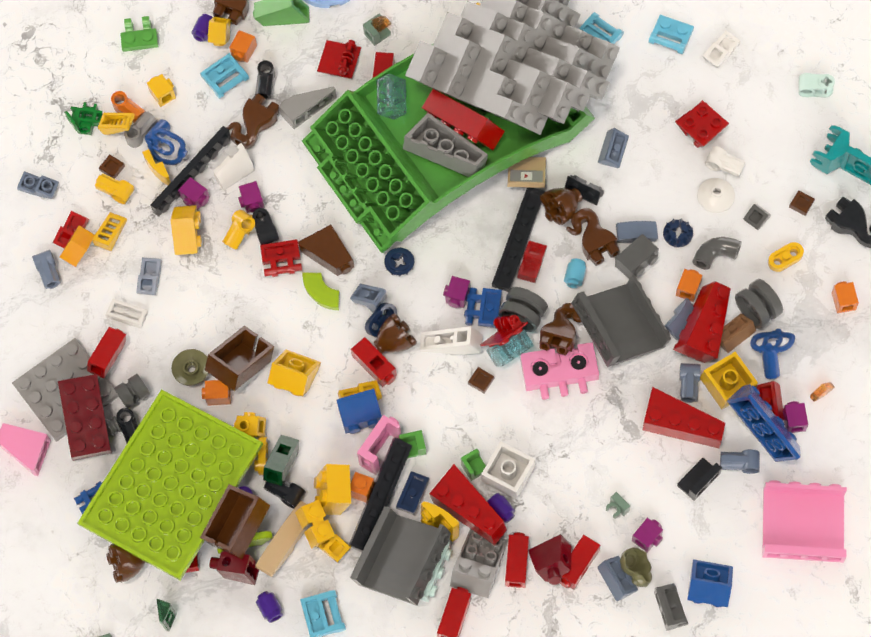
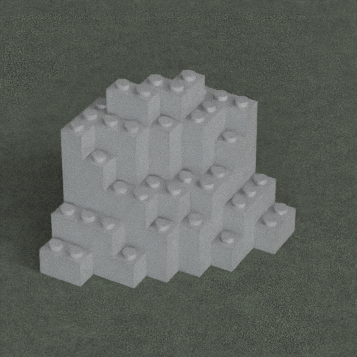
[405,0,620,135]

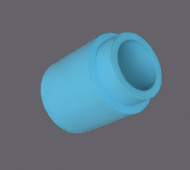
[564,258,586,288]

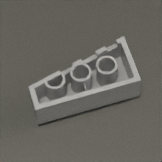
[403,113,488,177]

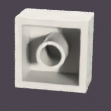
[481,441,535,499]

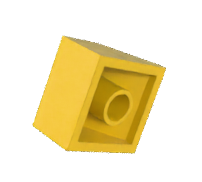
[267,349,321,396]

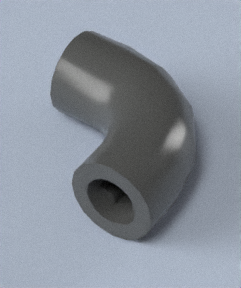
[692,237,742,270]

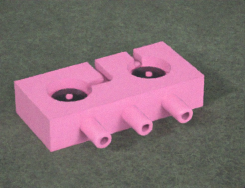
[520,342,599,400]

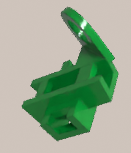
[64,102,103,135]

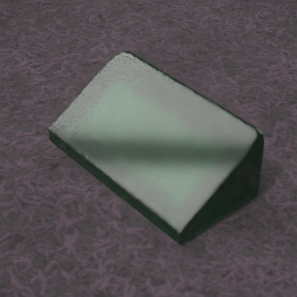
[157,599,177,632]

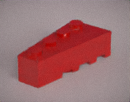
[422,89,505,150]
[673,281,731,363]
[642,387,726,449]
[429,464,507,545]

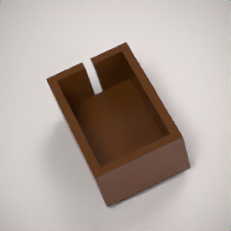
[205,325,274,391]
[200,484,270,559]

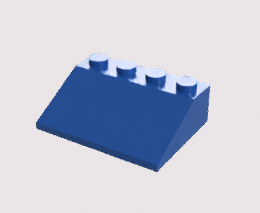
[726,384,801,462]

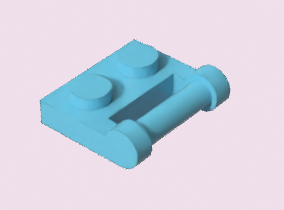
[579,12,624,44]
[648,15,694,54]
[200,53,249,99]
[300,590,346,637]

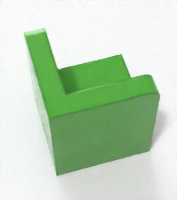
[399,430,426,459]
[460,449,486,481]

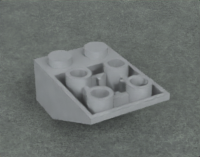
[450,529,508,598]

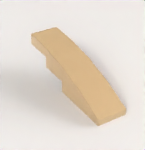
[255,501,307,577]

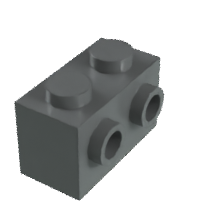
[615,234,659,279]

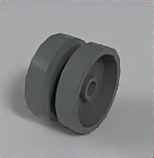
[735,279,783,329]
[498,287,548,332]

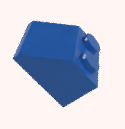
[336,389,382,434]
[687,559,733,607]

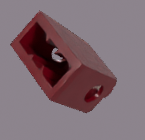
[528,534,571,585]
[209,551,259,585]

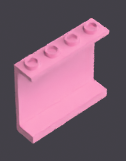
[762,480,847,563]

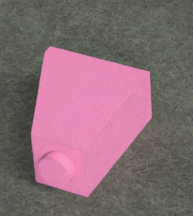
[0,423,51,476]

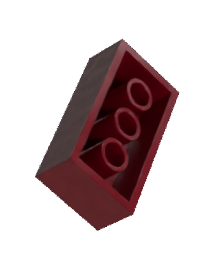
[58,374,111,461]

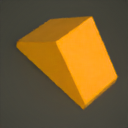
[59,225,95,267]

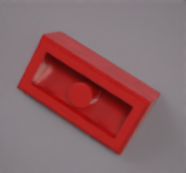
[756,381,784,421]

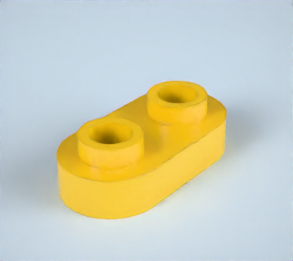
[768,242,804,272]
[254,437,268,475]

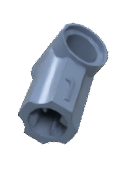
[32,250,61,289]
[680,363,701,403]
[720,449,760,474]

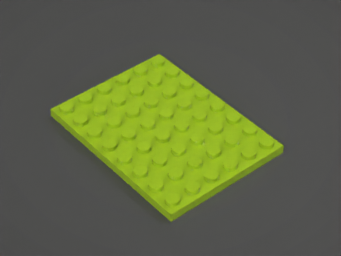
[77,389,263,581]

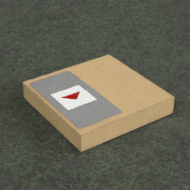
[507,157,546,188]

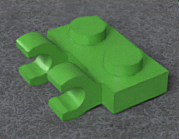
[120,16,158,52]

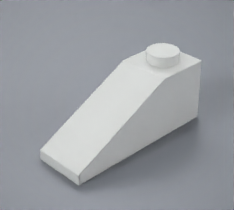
[420,326,483,355]

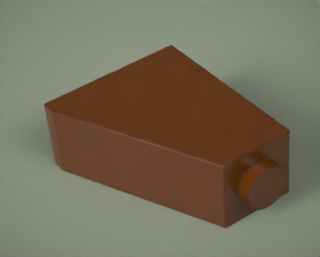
[298,224,354,276]

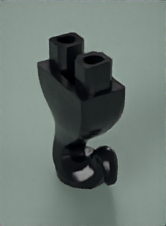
[825,197,871,248]

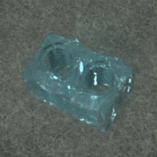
[377,74,407,120]
[486,329,534,367]

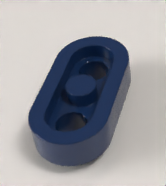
[365,303,397,337]

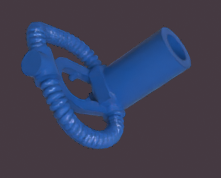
[145,119,188,165]
[750,329,795,379]

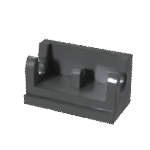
[654,583,688,631]

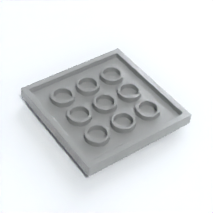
[12,338,119,442]

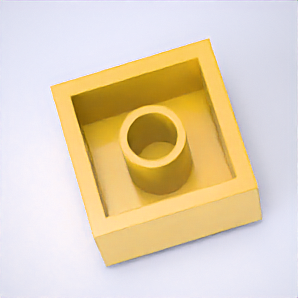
[700,351,758,409]
[314,464,351,515]

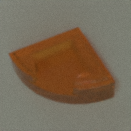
[372,16,391,32]
[810,382,835,402]

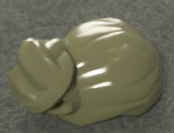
[620,547,652,587]

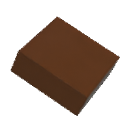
[99,154,125,179]
[789,190,815,216]
[468,367,495,394]

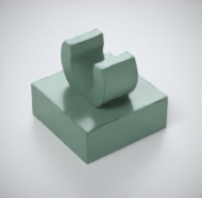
[606,492,630,519]

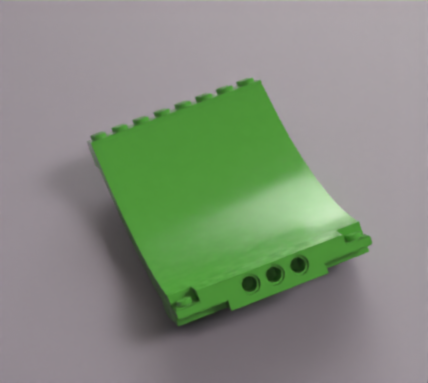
[302,44,595,253]

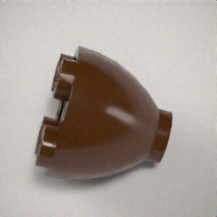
[540,188,582,225]
[374,313,417,354]
[106,544,146,583]

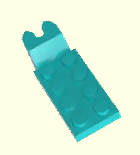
[810,125,871,185]

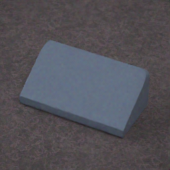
[598,128,629,168]
[597,555,638,601]

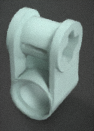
[799,73,835,98]

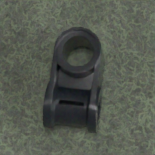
[252,208,279,245]

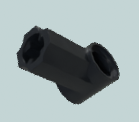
[255,60,275,100]
[116,408,138,444]
[264,480,306,509]

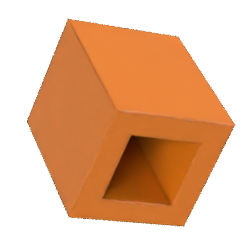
[229,30,257,63]
[676,269,703,302]
[832,281,859,313]
[202,380,231,406]
[350,472,375,503]

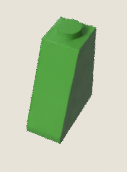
[253,0,310,26]

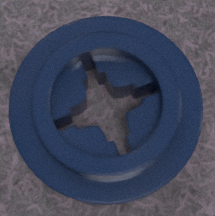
[663,218,693,247]
[384,247,415,277]

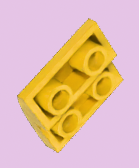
[420,501,459,542]

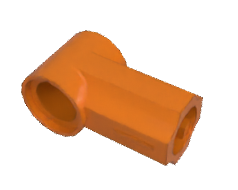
[111,91,145,123]

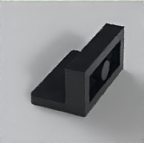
[677,458,722,501]

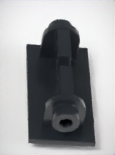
[564,175,604,206]

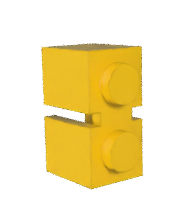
[295,500,335,549]

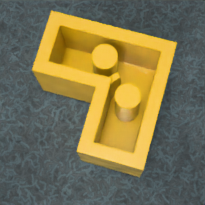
[170,205,202,255]

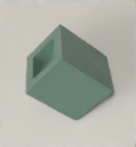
[363,13,391,46]

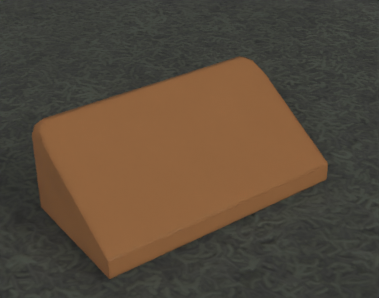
[720,314,756,353]

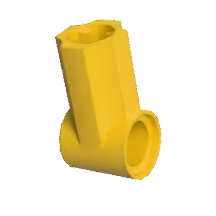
[95,173,135,204]
[222,210,255,249]

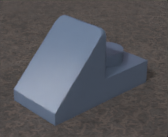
[350,283,386,313]

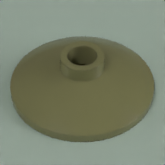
[171,349,209,386]

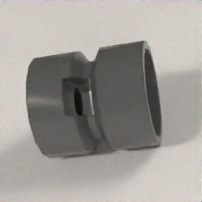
[114,374,150,408]

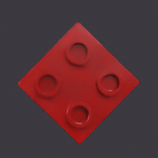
[317,40,361,79]
[676,100,729,148]
[480,315,528,347]

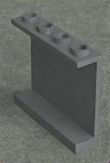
[572,275,671,367]
[350,506,451,606]

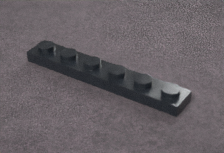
[150,126,231,217]
[492,187,545,292]
[348,437,412,552]

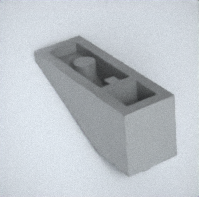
[279,87,337,129]

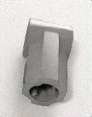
[124,111,158,148]

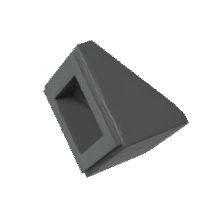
[743,204,771,230]

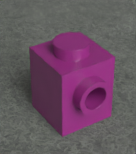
[178,177,210,210]
[238,181,265,213]
[443,276,471,308]
[783,401,808,433]
[632,517,663,553]

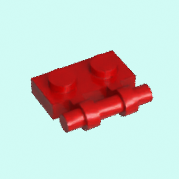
[260,239,302,277]

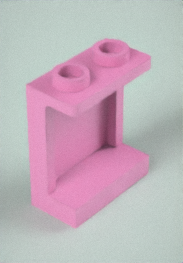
[357,415,401,475]

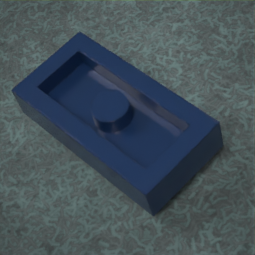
[396,471,430,515]

